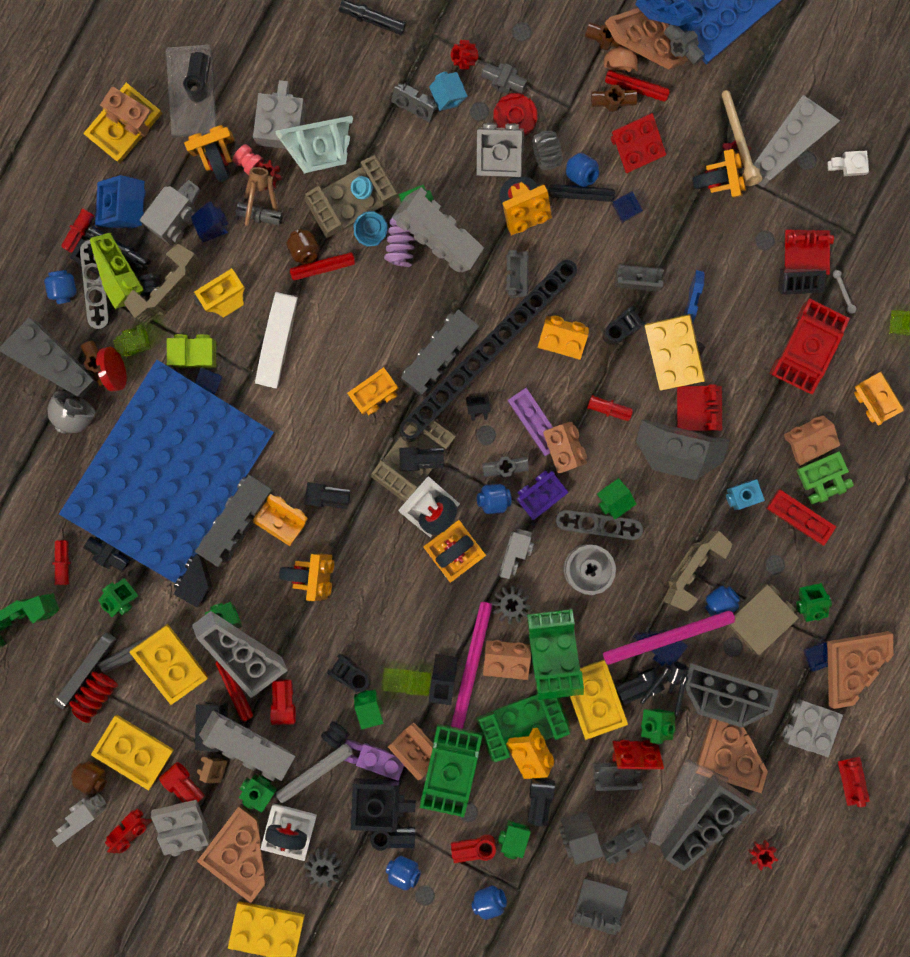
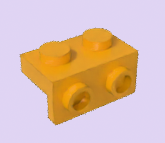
[537,315,589,360]
[347,367,399,416]
[854,371,904,426]
[253,494,308,546]
[506,728,554,779]

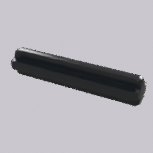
[549,184,615,202]

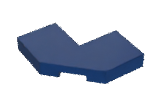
[635,0,699,26]
[683,270,704,324]

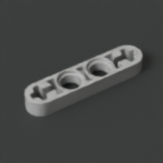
[80,240,108,329]

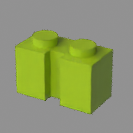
[167,334,216,368]

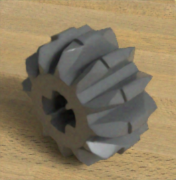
[532,130,563,171]
[492,585,531,624]
[304,848,343,889]

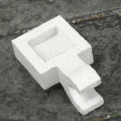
[827,151,869,176]

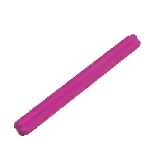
[451,601,492,729]
[603,611,735,665]

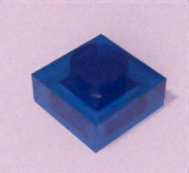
[612,191,643,223]
[195,367,223,395]
[803,642,828,672]

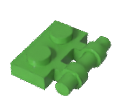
[797,451,854,504]

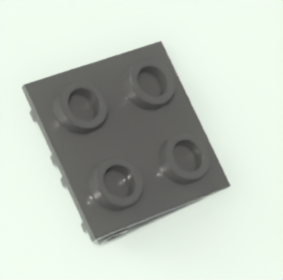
[572,878,628,935]

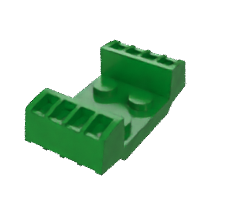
[0,593,59,648]
[527,609,584,700]
[475,694,572,762]
[419,724,482,818]

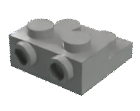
[477,123,524,177]
[499,529,534,579]
[783,698,843,757]
[52,794,107,847]
[151,800,210,856]

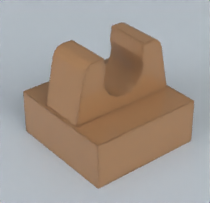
[197,757,227,783]

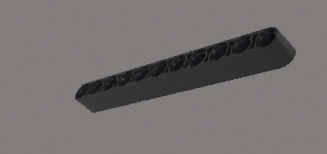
[399,259,577,442]

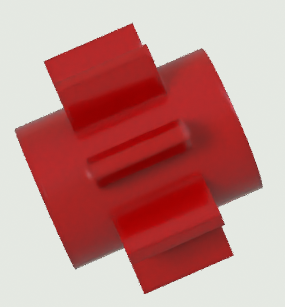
[451,40,478,70]
[259,160,282,190]
[748,840,778,871]

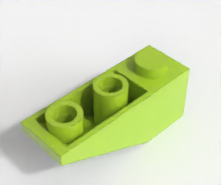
[90,233,144,309]

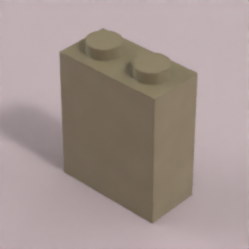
[728,584,799,655]

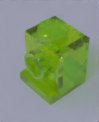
[113,325,152,357]

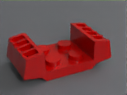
[769,298,850,395]

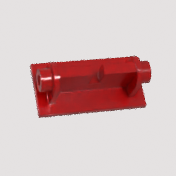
[837,757,870,807]
[105,809,152,854]

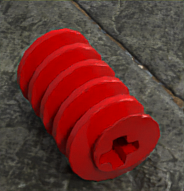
[69,672,118,723]

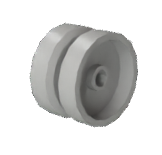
[563,544,616,595]

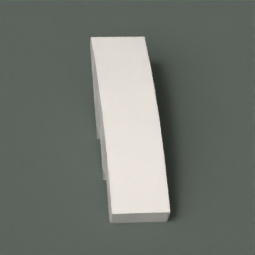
[255,292,298,389]

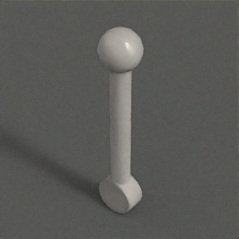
[833,270,856,314]

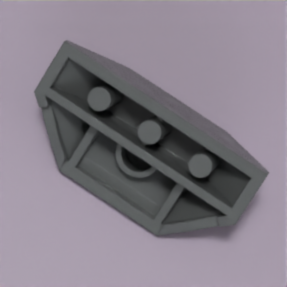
[636,419,729,480]
[685,663,778,728]

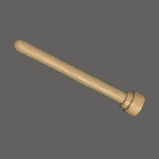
[722,90,762,186]

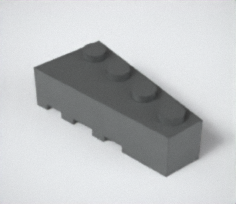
[401,310,479,399]
[0,318,99,399]
[195,475,275,567]
[660,774,757,871]
[559,811,603,865]

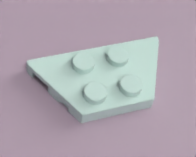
[275,116,353,173]

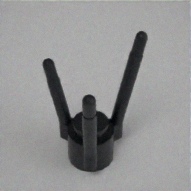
[640,661,689,716]

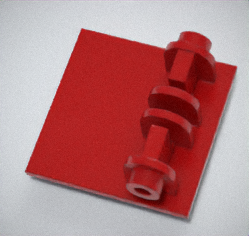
[610,113,666,173]
[785,230,834,275]
[677,385,722,431]
[612,740,664,769]

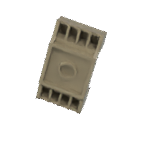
[305,155,399,238]
[124,244,203,325]
[371,410,457,502]
[663,531,732,611]

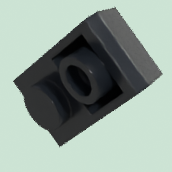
[173,554,213,607]
[428,654,458,705]

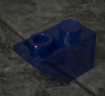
[191,201,229,243]
[633,630,688,666]

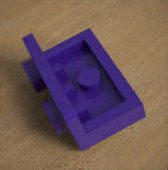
[516,471,569,520]

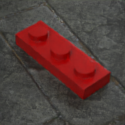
[766,490,836,546]

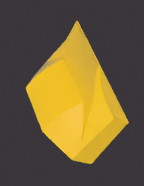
[194,268,245,318]

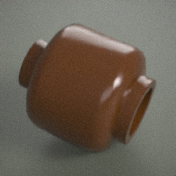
[286,229,319,264]
[71,761,107,796]

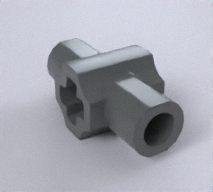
[664,24,705,65]
[481,63,528,94]
[482,456,529,477]

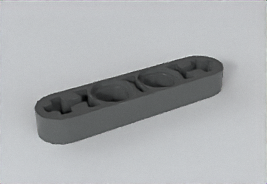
[555,510,643,540]
[54,632,117,710]

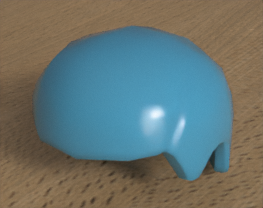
[354,211,388,246]

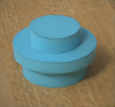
[351,176,373,200]

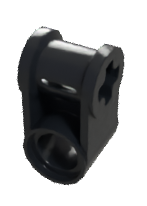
[602,306,647,345]
[327,653,371,692]

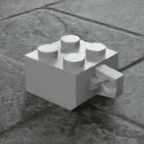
[253,80,306,149]
[140,180,201,246]

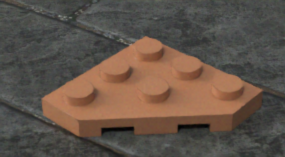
[605,8,689,70]
[827,631,894,709]
[695,718,768,793]
[197,805,266,903]

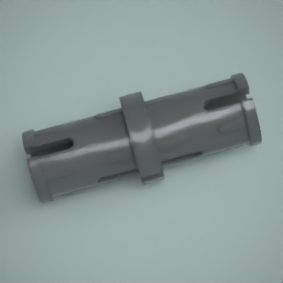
[236,202,283,226]

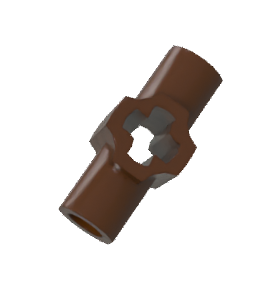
[585,22,622,50]
[591,85,637,112]
[81,340,104,387]

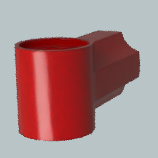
[270,679,296,725]
[159,762,205,803]
[451,834,497,863]

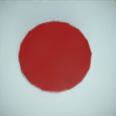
[493,93,537,136]
[96,346,127,392]

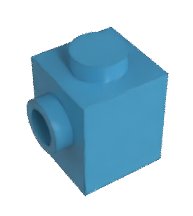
[429,72,468,111]
[726,479,765,510]

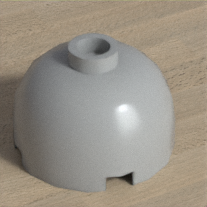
[47,391,95,434]

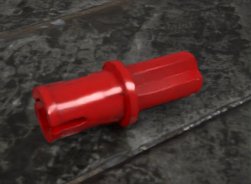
[61,208,95,253]
[587,395,633,421]
[52,540,71,585]

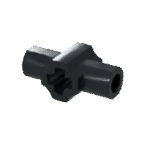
[83,536,130,572]

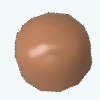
[603,46,638,72]

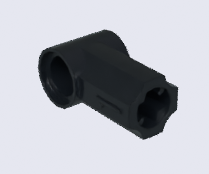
[183,51,211,102]
[399,447,444,471]
[304,482,351,509]
[615,667,665,705]
[528,778,555,826]
[370,827,415,851]

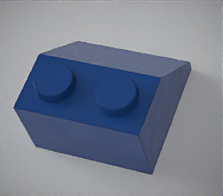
[95,175,146,228]

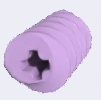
[384,218,416,267]

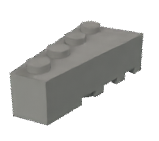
[753,95,840,187]
[392,187,484,272]
[192,611,288,698]
[199,710,295,781]

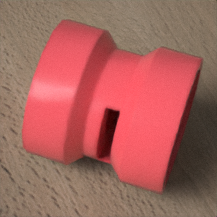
[232,144,264,175]

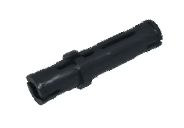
[339,0,406,36]
[85,226,150,272]

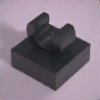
[466,394,490,421]

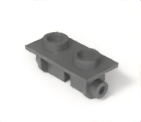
[391,83,438,123]
[506,250,529,299]
[600,824,649,865]

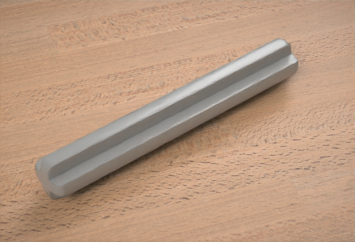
[276,744,353,803]

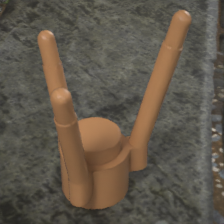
[244,167,278,226]

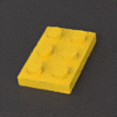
[83,82,162,164]
[645,314,705,391]
[129,623,209,705]
[570,660,628,740]
[91,715,174,791]
[228,901,305,957]

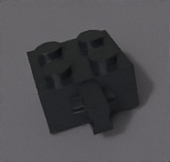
[351,778,416,832]

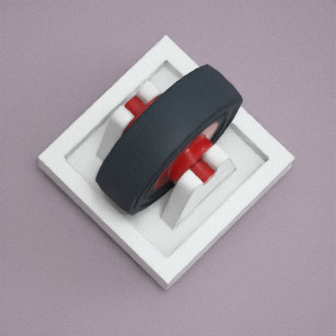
[398,476,460,538]
[260,803,317,861]

